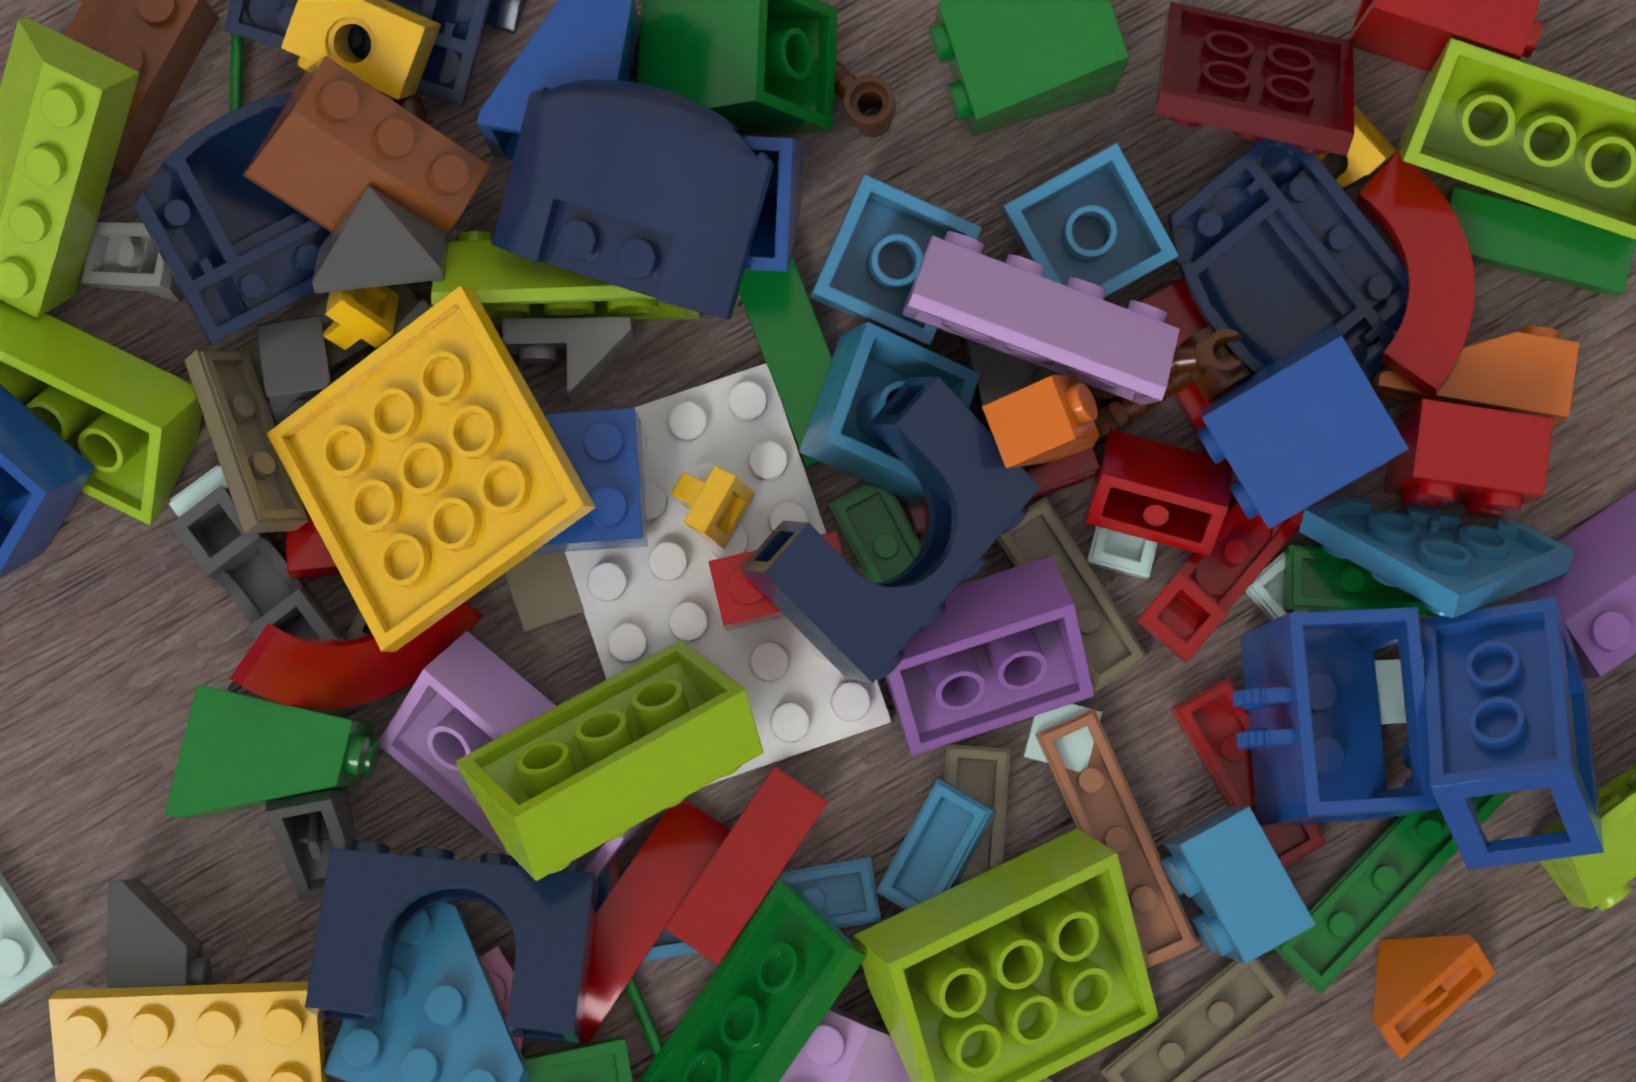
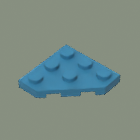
[1299,496,1575,618]
[323,902,531,1082]

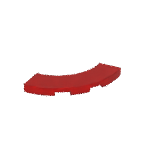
[1356,151,1475,399]
[230,602,483,710]

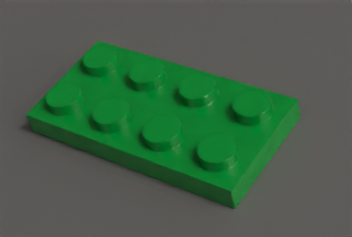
[639,879,866,1082]

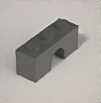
[169,485,348,642]

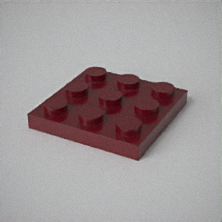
[1155,2,1354,156]

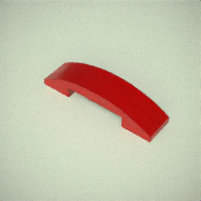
[1136,495,1329,663]
[580,799,731,1044]

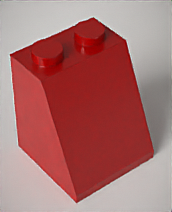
[1348,0,1543,72]

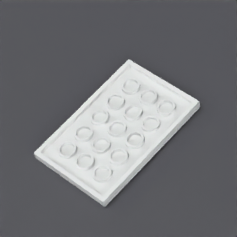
[565,363,891,787]

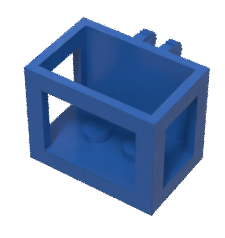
[1402,597,1604,870]
[1232,607,1438,827]

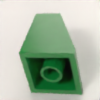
[638,0,838,134]
[928,0,1129,136]
[164,684,380,818]

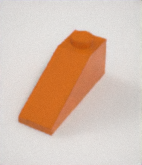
[1369,326,1580,425]
[982,374,1100,469]

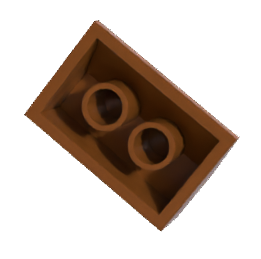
[64,0,219,178]
[243,56,490,234]

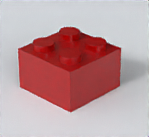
[1384,399,1554,519]

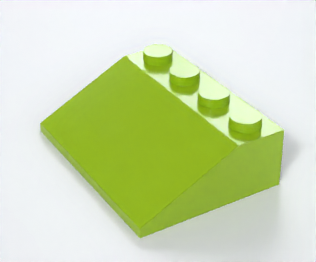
[853,828,1159,1082]

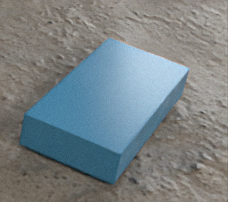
[875,779,998,910]

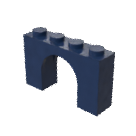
[740,376,1040,683]
[305,841,599,1043]

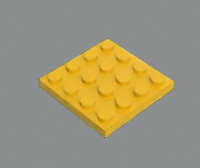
[266,285,596,652]
[48,981,327,1082]

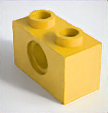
[281,0,441,101]

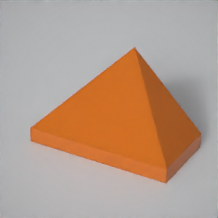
[1372,934,1496,1060]

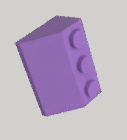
[1518,488,1636,679]
[885,556,1094,756]

